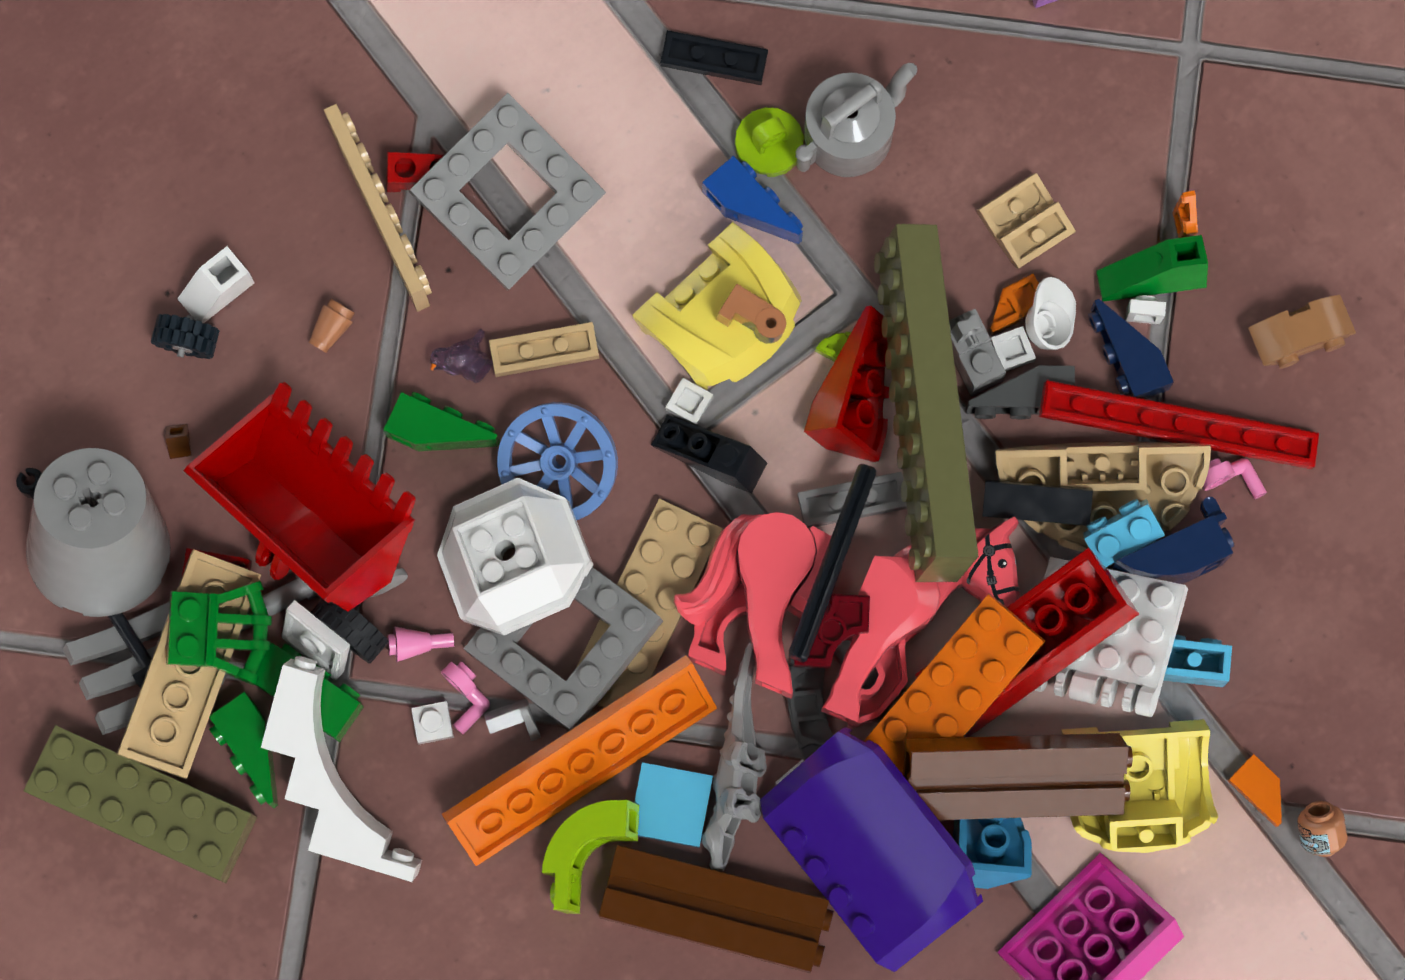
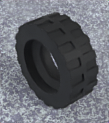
[310,599,389,664]

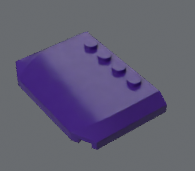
[760,727,983,972]

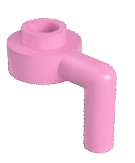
[1203,458,1267,499]
[441,662,490,735]

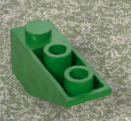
[1096,235,1208,302]
[383,392,500,452]
[209,692,278,808]

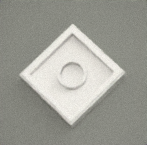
[282,600,350,680]

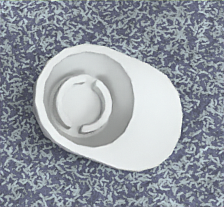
[1025,277,1076,350]

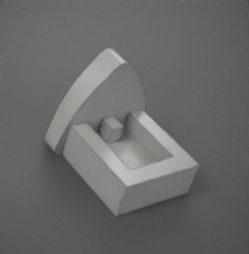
[484,698,541,741]

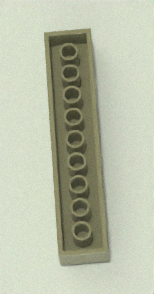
[874,224,979,582]

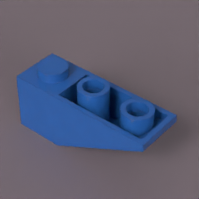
[702,156,803,244]

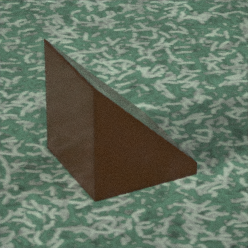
[165,424,192,459]

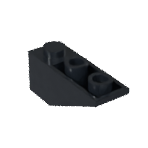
[651,415,768,494]

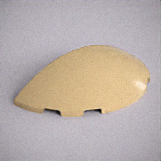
[995,442,1211,552]

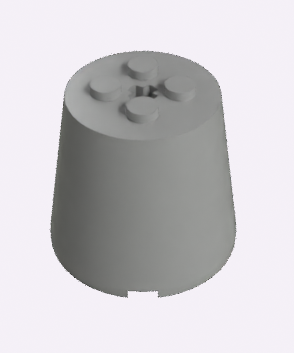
[26,448,171,617]

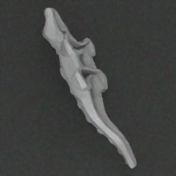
[701,641,767,872]

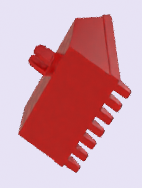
[183,382,416,612]

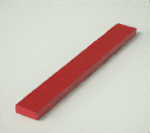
[1039,380,1319,469]

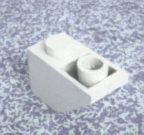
[177,246,255,323]

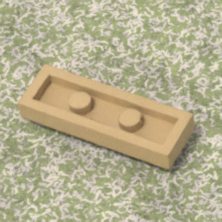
[489,322,599,377]

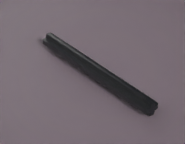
[789,464,876,662]

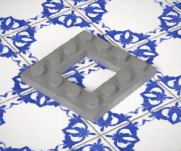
[409,93,606,291]
[464,567,663,731]

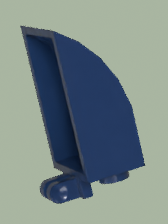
[1111,496,1234,584]

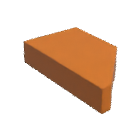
[1172,190,1198,238]
[990,274,1039,335]
[1227,754,1282,827]

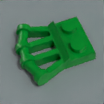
[166,581,272,685]

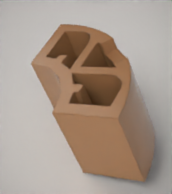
[1248,295,1356,369]

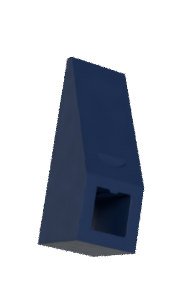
[1088,299,1174,399]

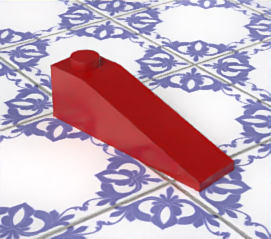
[804,305,889,462]

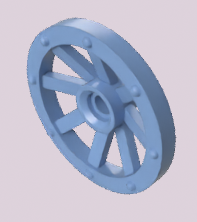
[497,402,618,520]

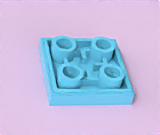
[634,762,713,848]

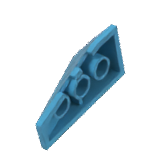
[953,818,1032,889]

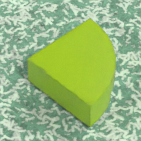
[815,332,851,362]

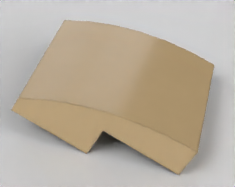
[976,173,1076,269]

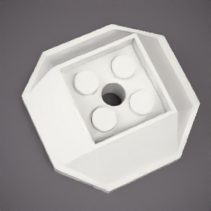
[437,478,594,635]

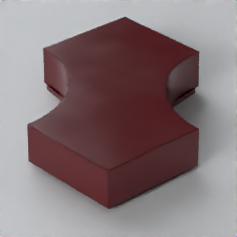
[794,594,870,668]

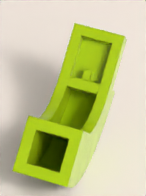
[542,800,639,914]

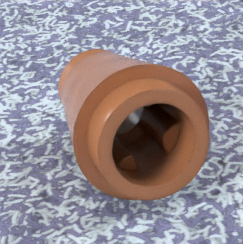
[309,299,355,353]

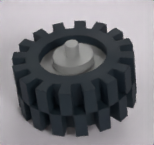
[151,314,220,359]

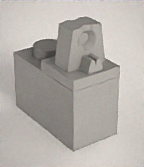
[949,309,1006,396]

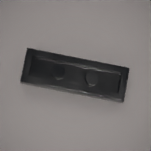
[660,30,768,85]
[982,480,1093,526]

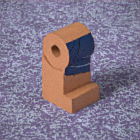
[716,284,786,344]

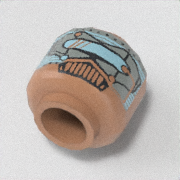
[1297,801,1348,857]

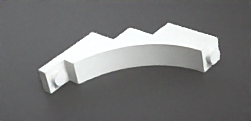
[261,656,422,882]

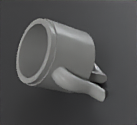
[796,63,917,177]

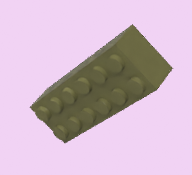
[23,725,257,883]

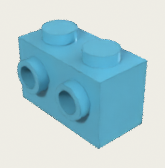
[1083,499,1165,567]
[1163,635,1232,687]

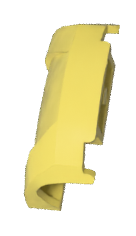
[632,222,802,390]
[1061,719,1218,853]

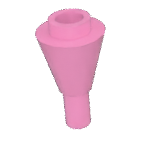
[387,627,454,662]

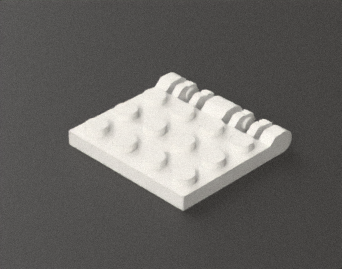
[1034,557,1188,717]

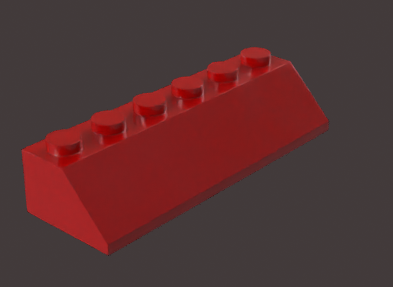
[915,547,1139,737]

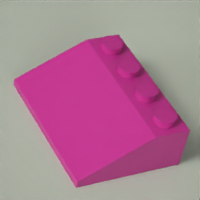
[997,852,1184,980]

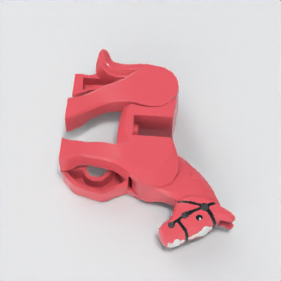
[673,512,1020,729]

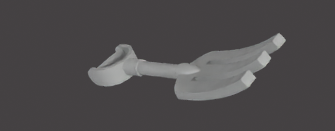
[63,567,408,735]

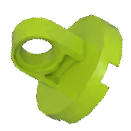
[735,107,804,177]

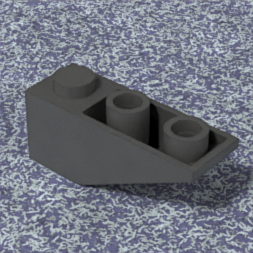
[966,365,1075,420]

